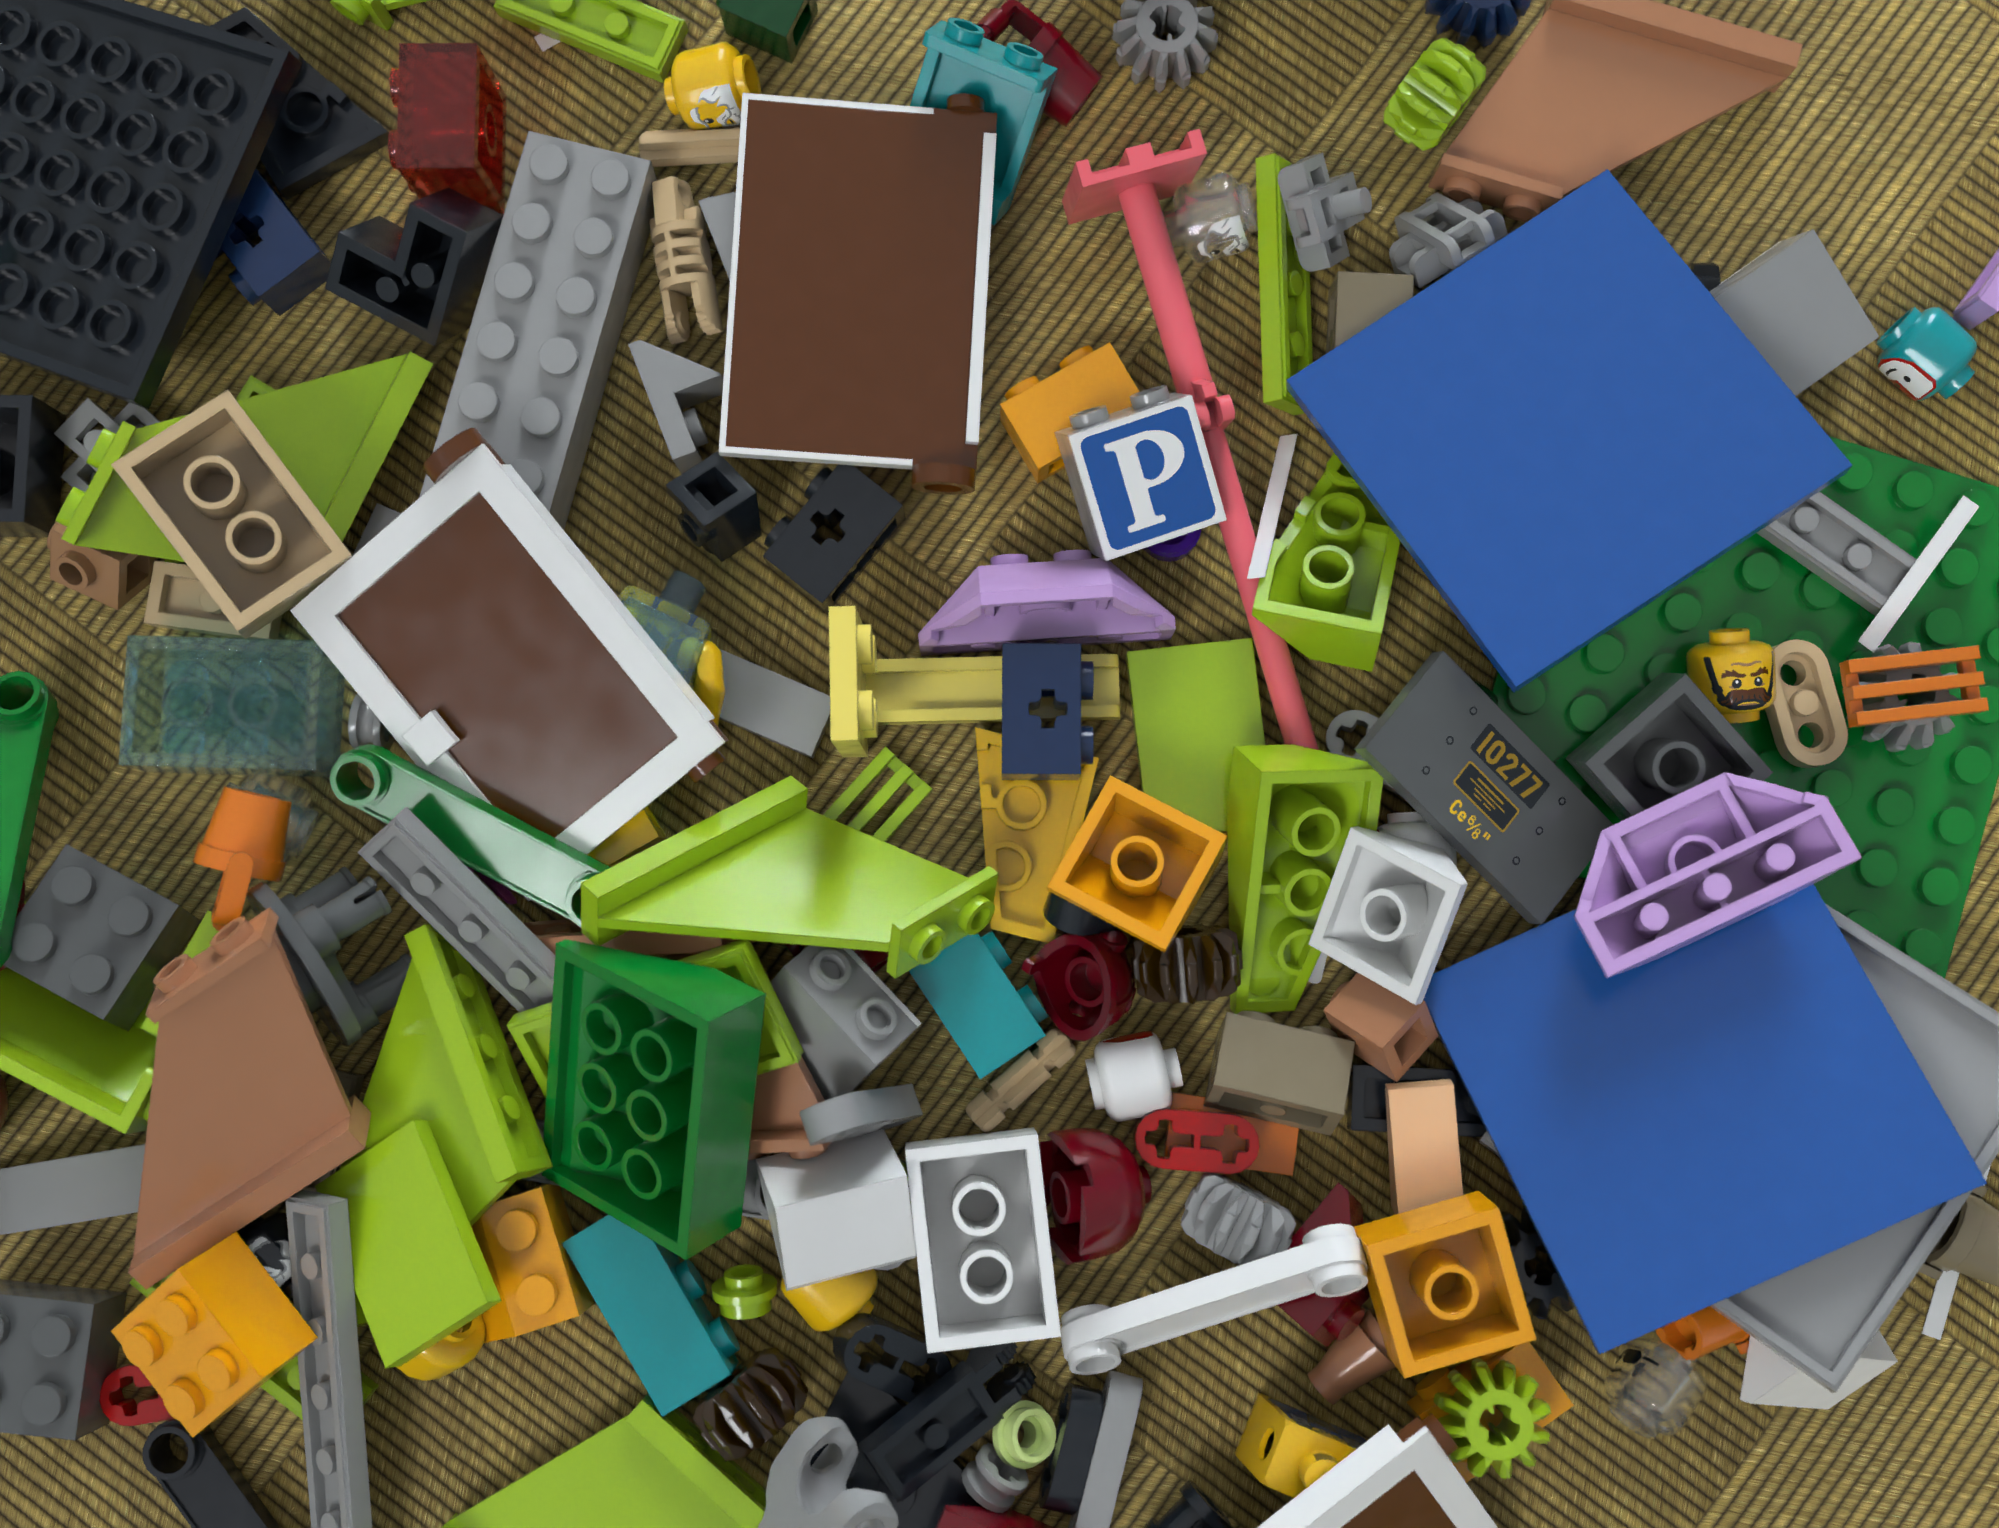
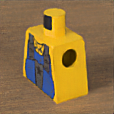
[1235,1393,1369,1498]

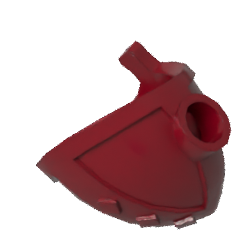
[1021,930,1137,1041]

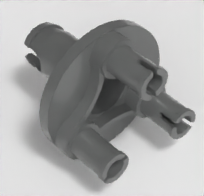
[246,866,412,1047]

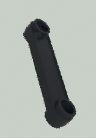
[142,1419,281,1528]

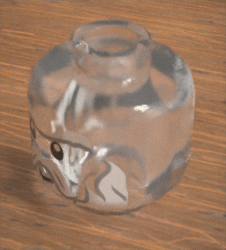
[1164,172,1258,263]

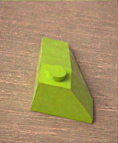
[1252,453,1400,672]
[1227,744,1384,1014]

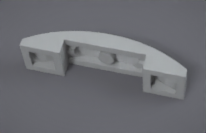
[0,1144,145,1235]

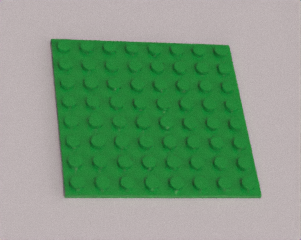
[1491,436,1999,978]

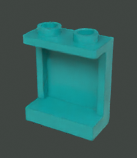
[910,17,1058,225]

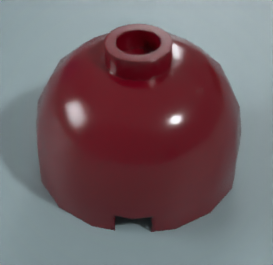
[1039,1128,1152,1265]

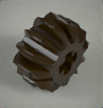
[1131,923,1243,1005]
[693,1348,808,1461]

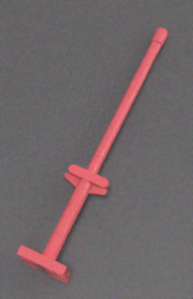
[1062,129,1319,750]

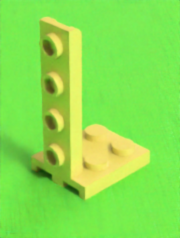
[829,606,1120,758]

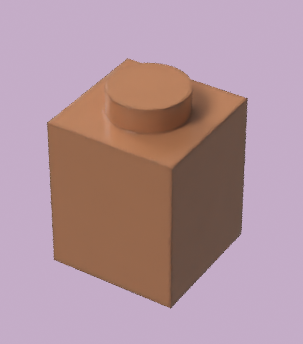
[1323,973,1439,1082]

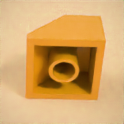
[1047,775,1227,953]
[471,1183,595,1343]

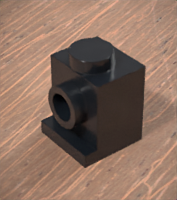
[666,451,762,562]

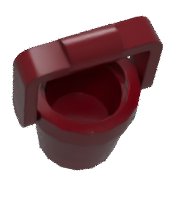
[976,0,1103,127]

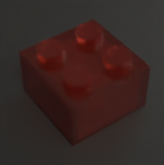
[388,43,507,214]

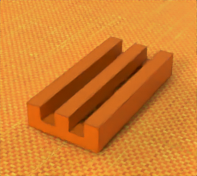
[1839,645,1989,728]

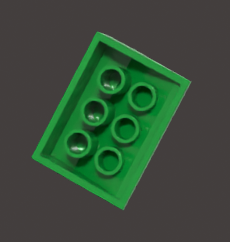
[541,939,766,1260]

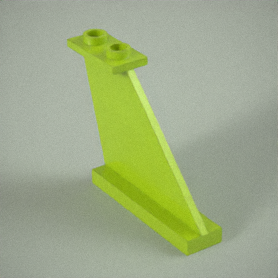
[55,351,433,562]
[581,776,998,979]
[340,924,553,1327]
[441,1393,766,1528]

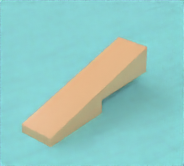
[1385,1079,1463,1215]

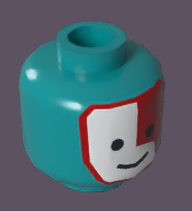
[1876,307,1977,401]

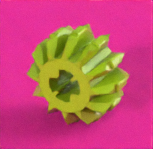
[1383,38,1486,151]
[1434,1358,1551,1479]

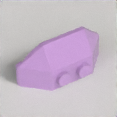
[918,550,1176,656]
[1574,772,1862,978]

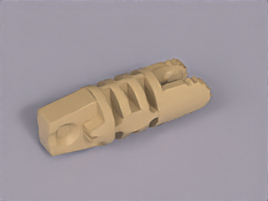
[649,176,723,345]

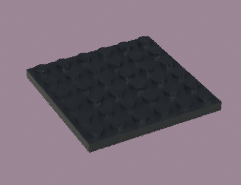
[0,0,302,409]

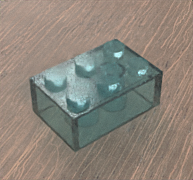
[119,635,345,777]

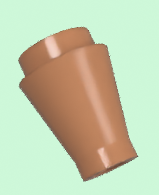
[1307,1308,1396,1405]

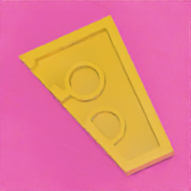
[975,727,1099,943]

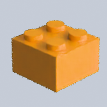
[1354,1190,1536,1378]
[111,1232,318,1438]

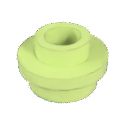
[992,1400,1056,1469]

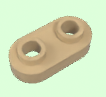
[1765,639,1848,768]

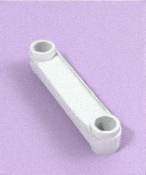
[1060,1223,1368,1375]

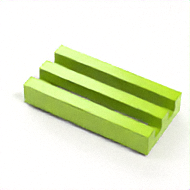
[823,746,933,842]

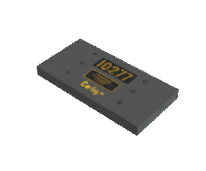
[1354,651,1614,925]

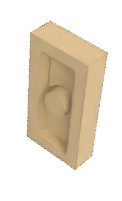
[144,560,282,643]

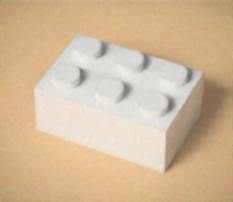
[905,1127,1061,1353]

